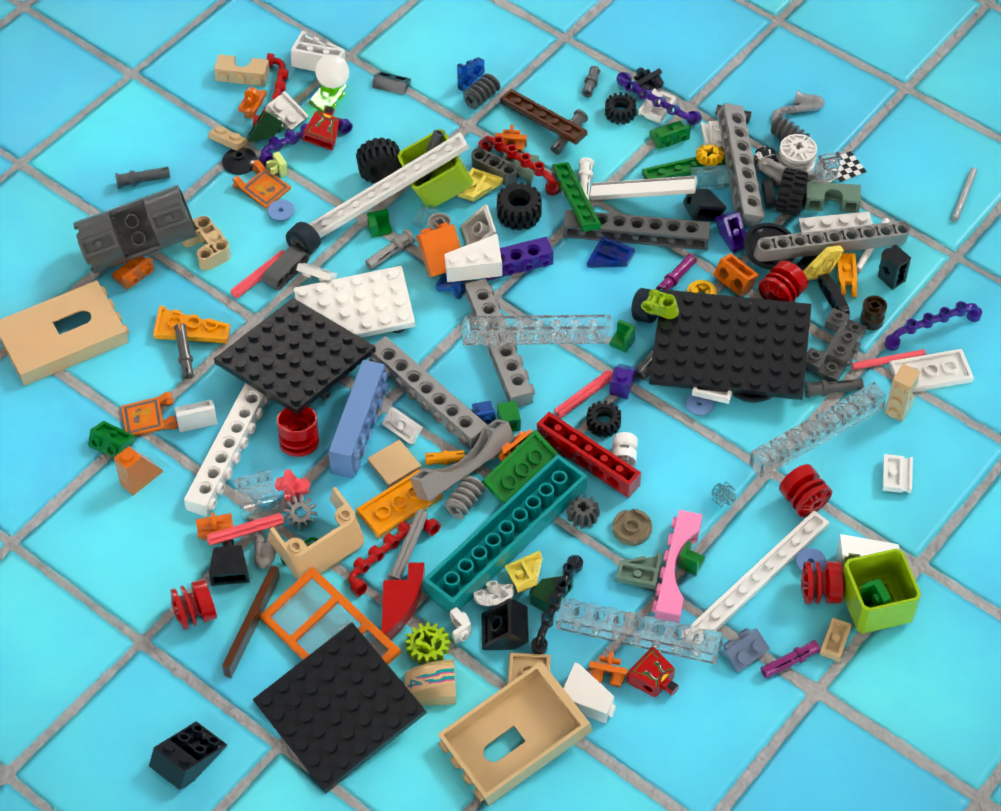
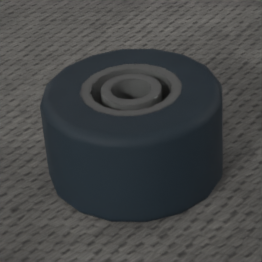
[286,222,321,255]
[631,288,658,323]

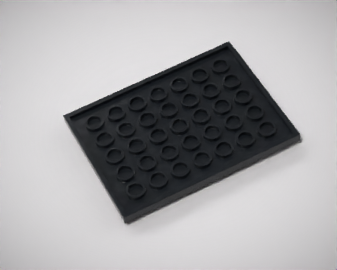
[649,289,812,400]

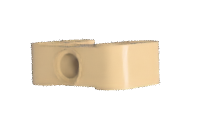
[181,216,231,270]

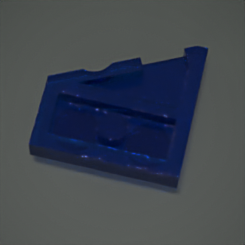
[457,57,485,91]
[587,236,635,268]

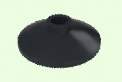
[222,147,257,175]

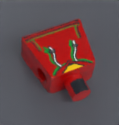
[302,106,339,151]
[627,646,679,697]

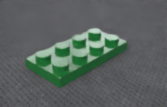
[481,429,559,504]

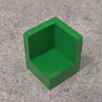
[367,209,392,238]
[610,320,636,353]
[497,401,521,432]
[678,541,705,576]

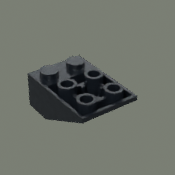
[149,721,227,790]

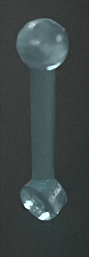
[239,501,280,519]

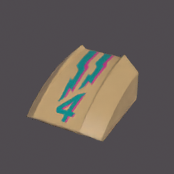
[405,659,456,706]

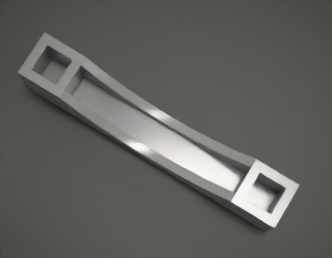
[409,419,515,501]

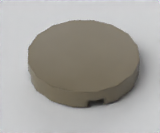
[613,509,652,546]

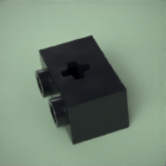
[877,244,911,290]

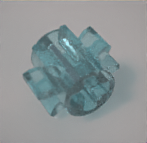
[712,481,736,507]

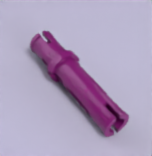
[656,254,697,292]
[760,640,820,679]

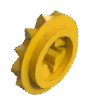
[696,142,724,166]
[687,280,717,295]

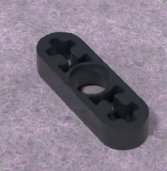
[818,273,850,314]

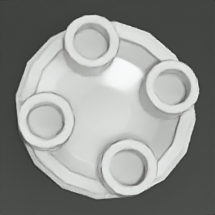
[315,54,349,89]
[473,581,514,606]

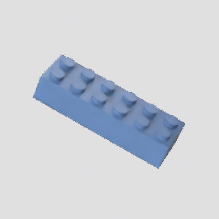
[329,360,389,478]

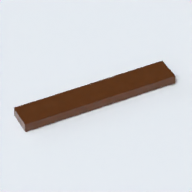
[500,89,588,145]
[222,565,280,678]

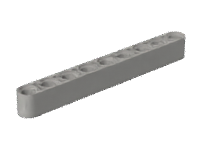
[754,221,911,262]

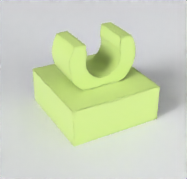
[266,152,287,177]

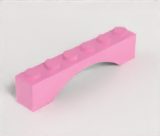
[652,510,703,626]

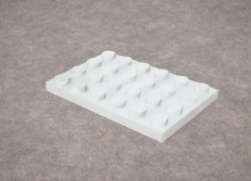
[294,266,416,338]

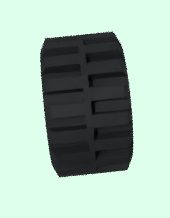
[356,137,402,184]
[775,167,809,216]
[497,182,542,230]

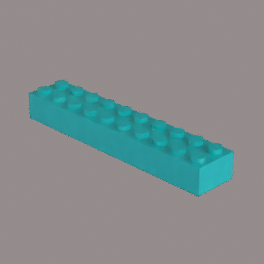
[423,454,587,613]

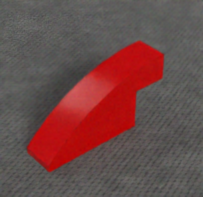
[382,562,425,640]

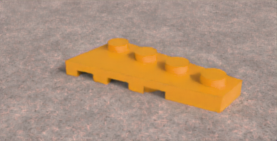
[153,305,231,343]

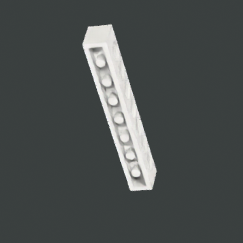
[184,383,271,517]

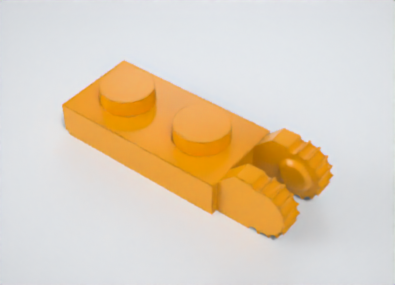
[836,253,858,297]

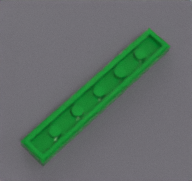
[642,150,726,179]
[551,162,601,232]

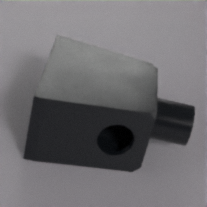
[683,188,727,221]
[209,539,250,586]

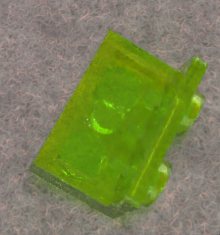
[309,84,347,113]

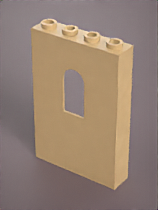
[0,280,129,386]
[438,661,593,806]

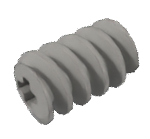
[445,476,486,519]

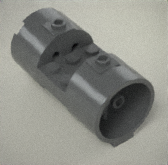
[73,185,197,274]

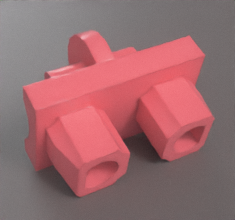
[275,469,311,502]

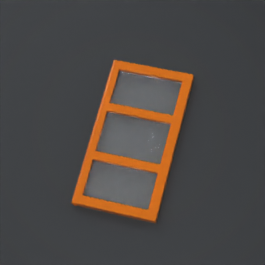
[259,567,402,665]

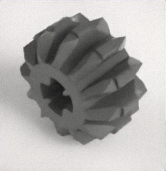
[566,495,600,529]

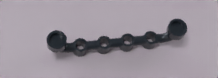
[531,555,583,654]

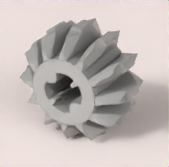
[283,495,317,529]

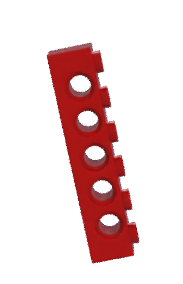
[537,412,641,498]

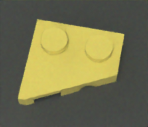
[457,167,503,202]
[803,246,844,280]
[504,550,543,593]

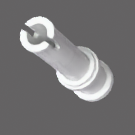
[578,157,595,200]

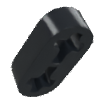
[762,179,776,209]

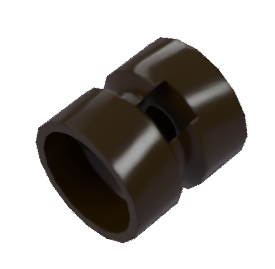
[860,295,887,330]

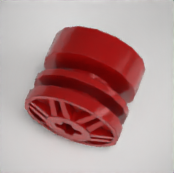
[758,260,808,302]
[277,407,320,457]
[779,464,833,517]
[801,561,843,604]
[170,578,217,630]

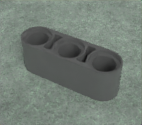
[471,148,517,186]
[262,245,310,291]

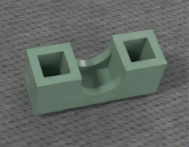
[805,182,861,213]

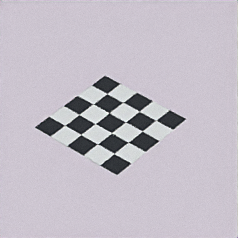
[824,151,867,182]

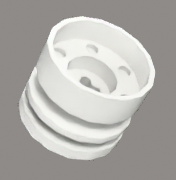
[778,134,817,175]

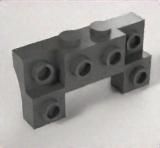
[806,308,867,382]

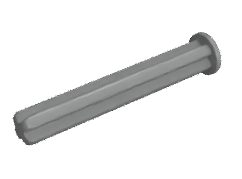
[387,509,428,580]

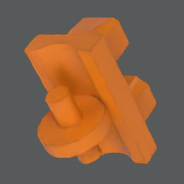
[238,86,267,119]
[495,125,527,153]
[195,513,233,541]
[589,651,628,688]

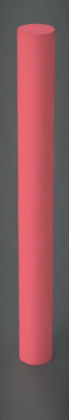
[851,349,926,370]

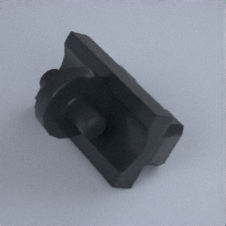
[633,67,664,96]

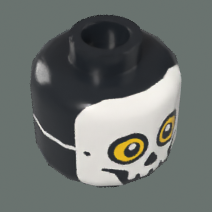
[754,146,779,172]

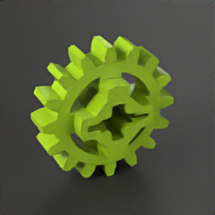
[405,622,450,665]

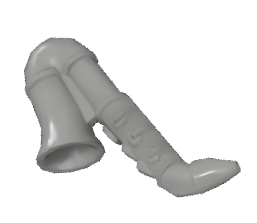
[772,90,824,123]
[758,157,818,186]
[246,516,276,569]

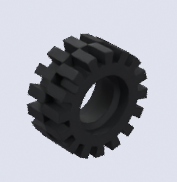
[605,92,636,125]
[586,401,621,438]

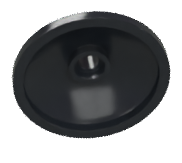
[743,223,795,270]

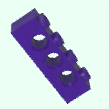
[483,236,554,281]

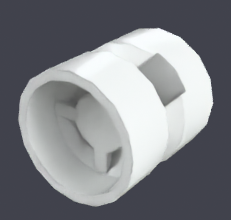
[612,432,638,467]

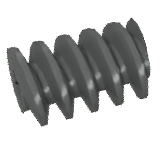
[463,74,501,109]
[771,114,810,141]

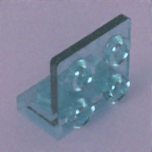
[691,165,732,190]

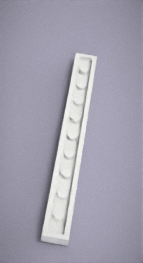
[309,132,470,238]
[681,511,829,650]

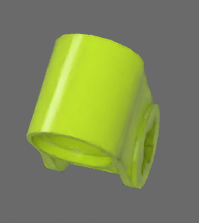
[641,289,679,319]

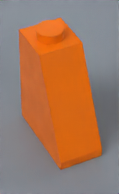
[114,446,163,495]

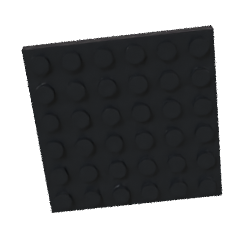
[214,298,376,415]
[252,622,427,793]

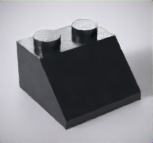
[481,598,529,650]

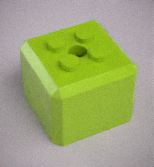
[397,129,473,209]
[843,548,921,634]

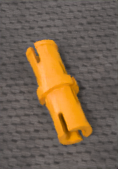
[425,450,465,465]

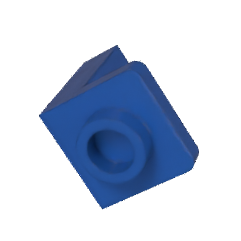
[435,273,466,299]
[472,401,496,425]

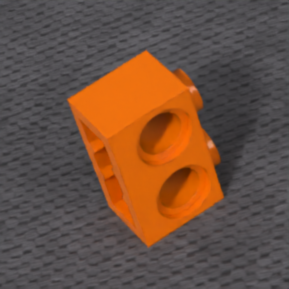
[713,253,759,297]

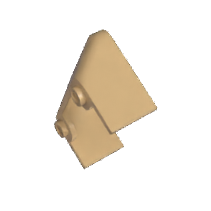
[267,487,364,580]

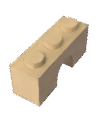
[214,54,270,86]
[885,364,921,422]

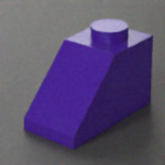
[715,212,746,252]
[610,364,638,399]

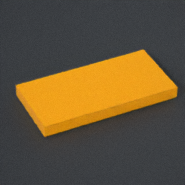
[356,469,443,539]

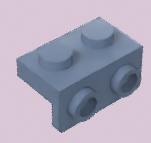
[718,628,770,672]

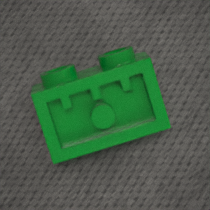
[649,120,691,150]
[88,421,135,458]
[860,579,891,608]

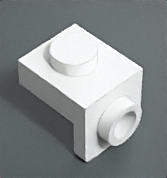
[450,607,472,644]

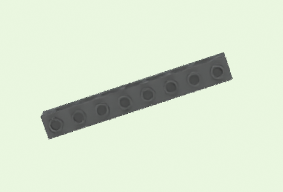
[563,210,710,250]

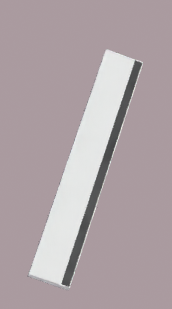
[590,176,697,200]

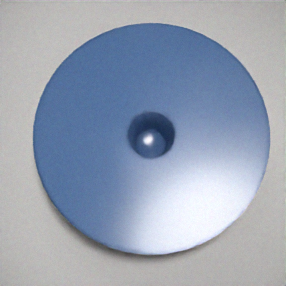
[268,200,295,221]
[685,393,714,415]
[796,548,826,571]

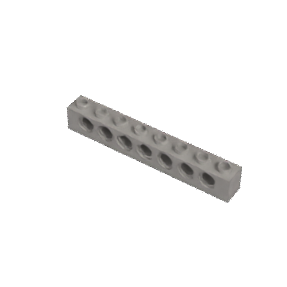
[717,103,764,227]
[465,279,535,407]
[369,336,487,449]

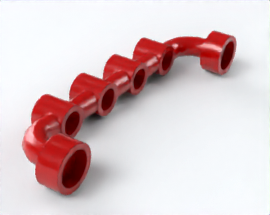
[253,53,289,126]
[478,136,560,196]
[348,518,441,597]

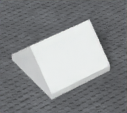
[461,204,496,245]
[175,400,218,432]

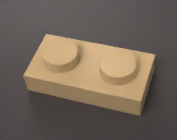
[208,126,247,151]
[819,618,852,661]

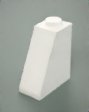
[563,662,616,724]

